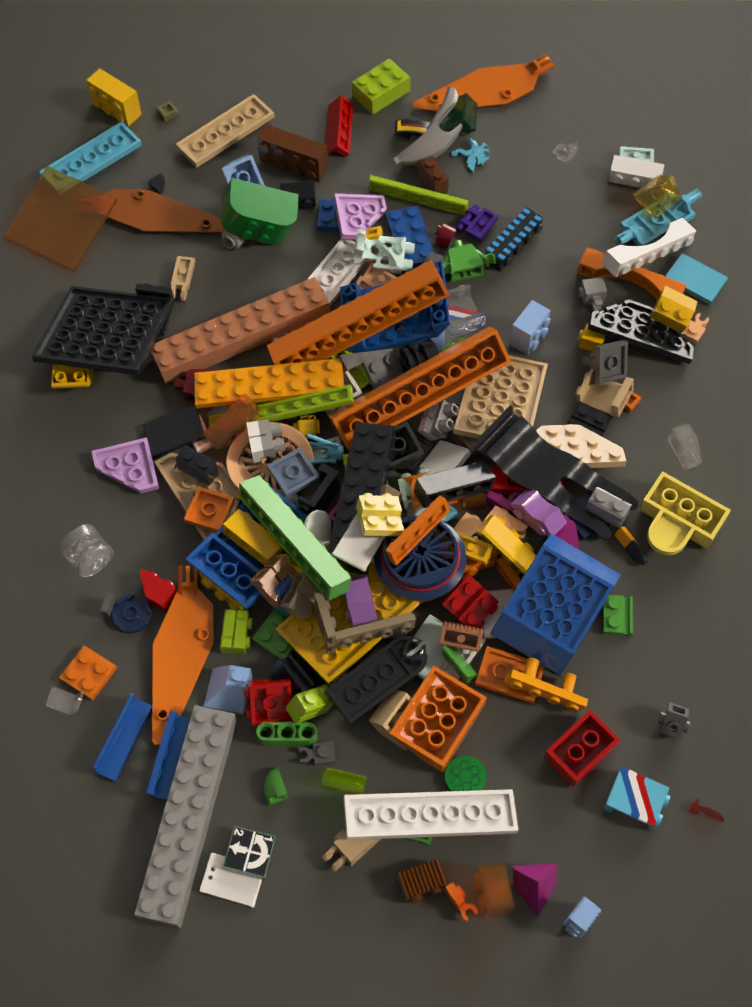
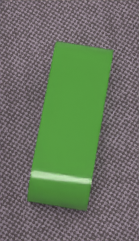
[256,722,318,747]

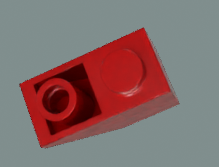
[140,569,177,613]

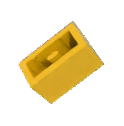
[51,364,94,388]

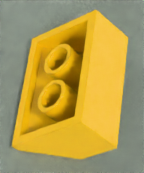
[475,515,536,574]

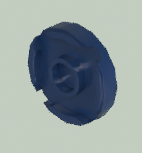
[111,595,152,634]

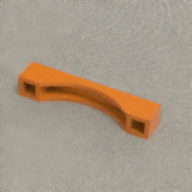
[577,247,686,301]

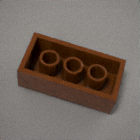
[257,124,328,182]

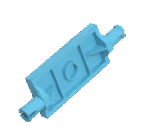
[615,189,702,246]

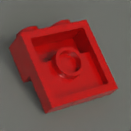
[440,573,499,629]
[243,679,293,726]

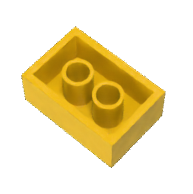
[86,69,142,126]

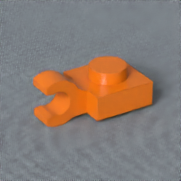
[445,882,478,922]

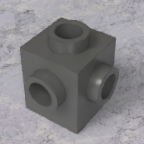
[658,702,690,739]

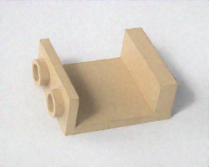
[575,367,634,418]

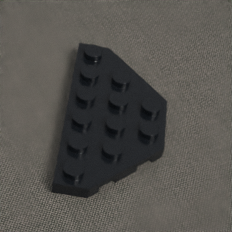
[588,300,694,364]

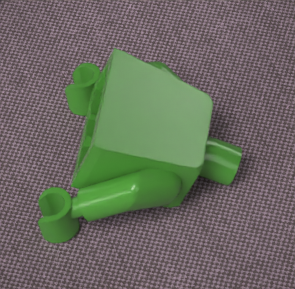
[443,240,496,282]

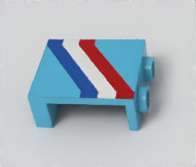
[603,766,670,831]

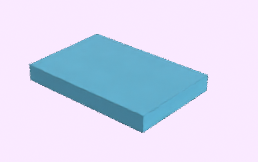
[665,253,728,305]

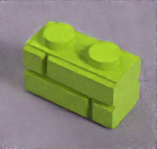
[220,609,253,655]
[286,684,334,724]

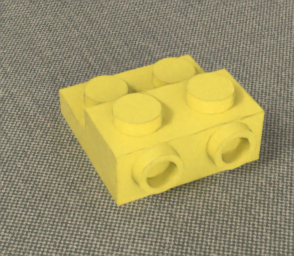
[356,493,404,536]

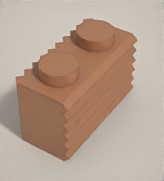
[439,621,483,652]

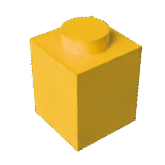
[578,324,606,353]

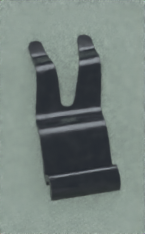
[473,405,638,540]

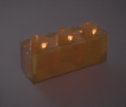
[202,394,261,450]

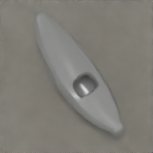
[392,86,462,166]

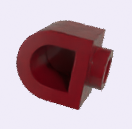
[435,223,456,248]

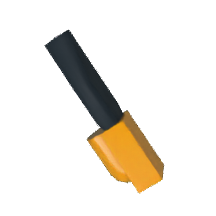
[614,526,648,566]

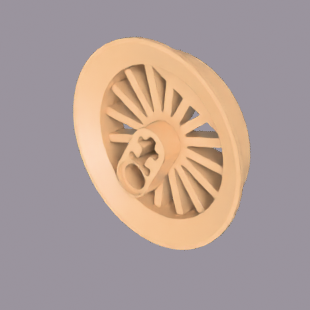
[226,422,314,497]

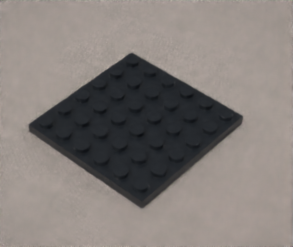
[32,286,173,376]

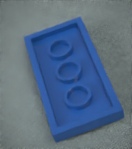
[385,206,434,268]

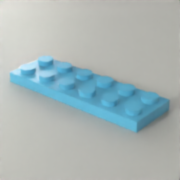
[39,122,142,196]

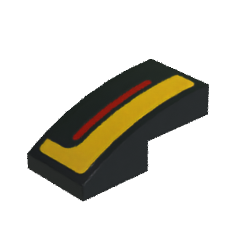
[395,119,430,139]

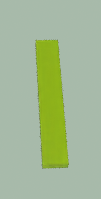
[369,175,468,216]

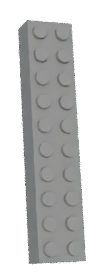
[134,705,237,929]

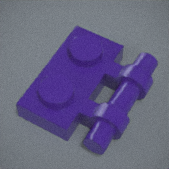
[455,204,498,242]

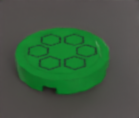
[445,756,486,792]

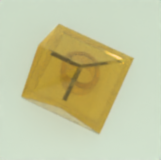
[633,175,682,218]

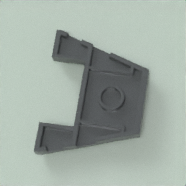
[338,349,404,389]

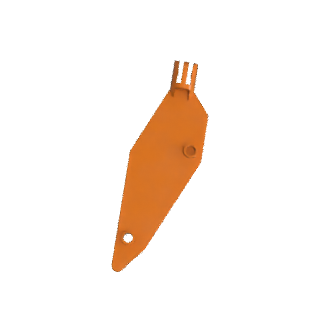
[412,54,555,112]
[152,566,214,745]

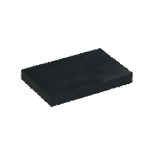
[143,404,207,458]

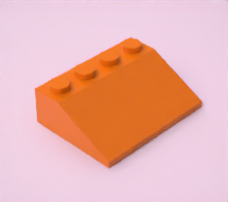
[389,666,487,773]

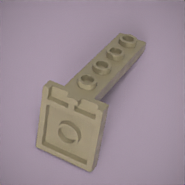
[314,592,416,655]

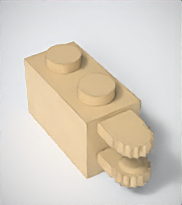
[322,830,381,872]

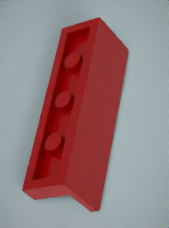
[325,95,353,157]

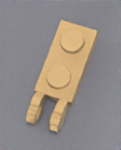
[171,256,196,301]

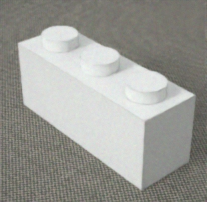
[608,155,664,191]

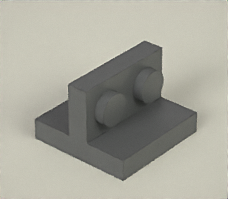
[582,340,628,384]

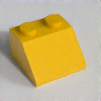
[650,286,697,333]

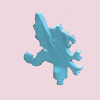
[451,139,490,173]

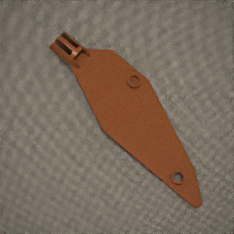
[75,189,225,233]

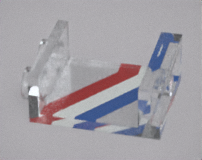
[447,284,486,338]

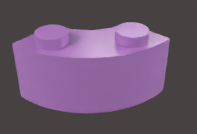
[510,490,567,536]
[342,573,378,627]

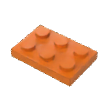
[475,646,545,704]

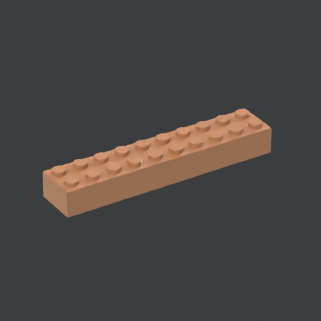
[151,277,331,385]

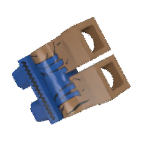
[250,554,297,616]

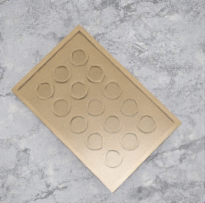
[453,355,548,439]

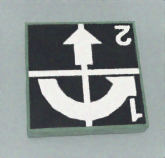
[223,826,276,880]

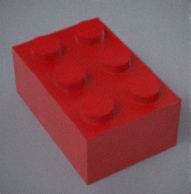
[543,710,621,788]

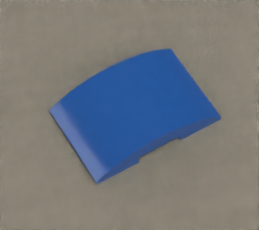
[185,486,308,609]

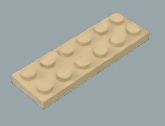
[176,94,275,168]

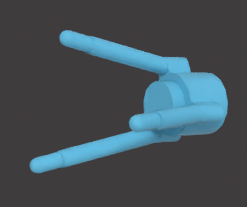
[306,434,344,464]

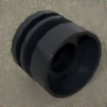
[400,339,439,373]

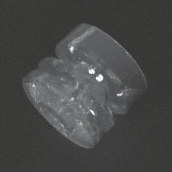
[60,524,114,577]

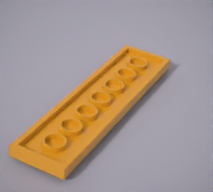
[195,358,344,408]

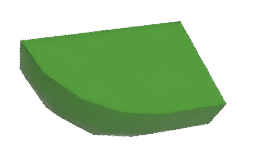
[263,767,288,806]

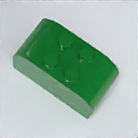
[220,178,298,245]

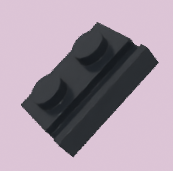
[567,401,613,437]

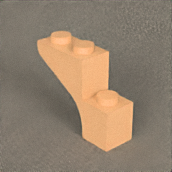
[454,505,528,539]

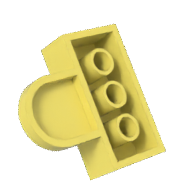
[640,471,731,555]

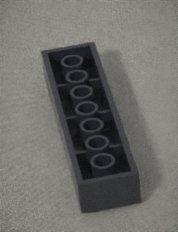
[328,422,396,575]

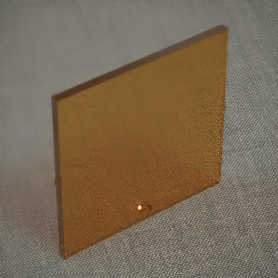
[4,166,118,272]

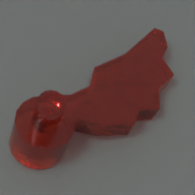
[689,799,725,822]

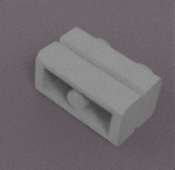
[586,487,632,528]

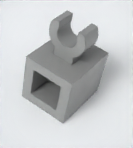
[578,277,607,311]

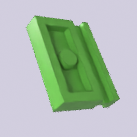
[603,595,633,636]

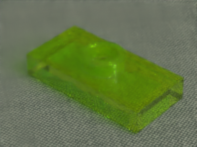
[321,768,367,794]

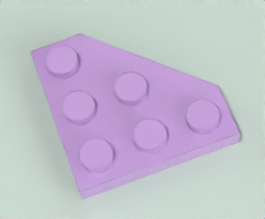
[333,194,387,239]
[92,437,159,493]

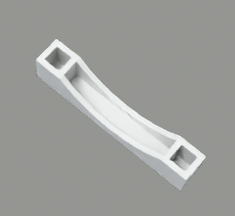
[602,218,696,277]

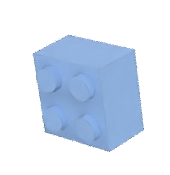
[509,300,551,355]

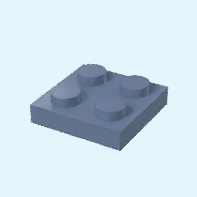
[267,448,320,498]

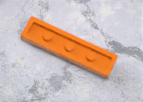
[386,496,450,565]

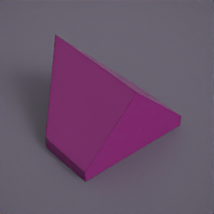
[513,863,557,916]

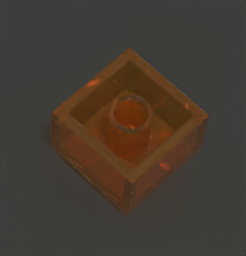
[473,861,514,919]

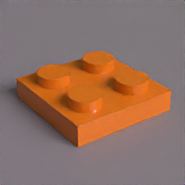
[184,486,235,532]
[59,646,117,701]

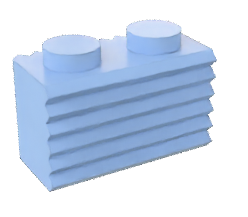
[563,897,601,938]

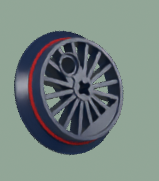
[374,516,466,601]

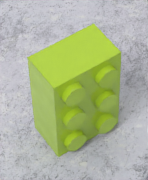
[352,58,410,115]

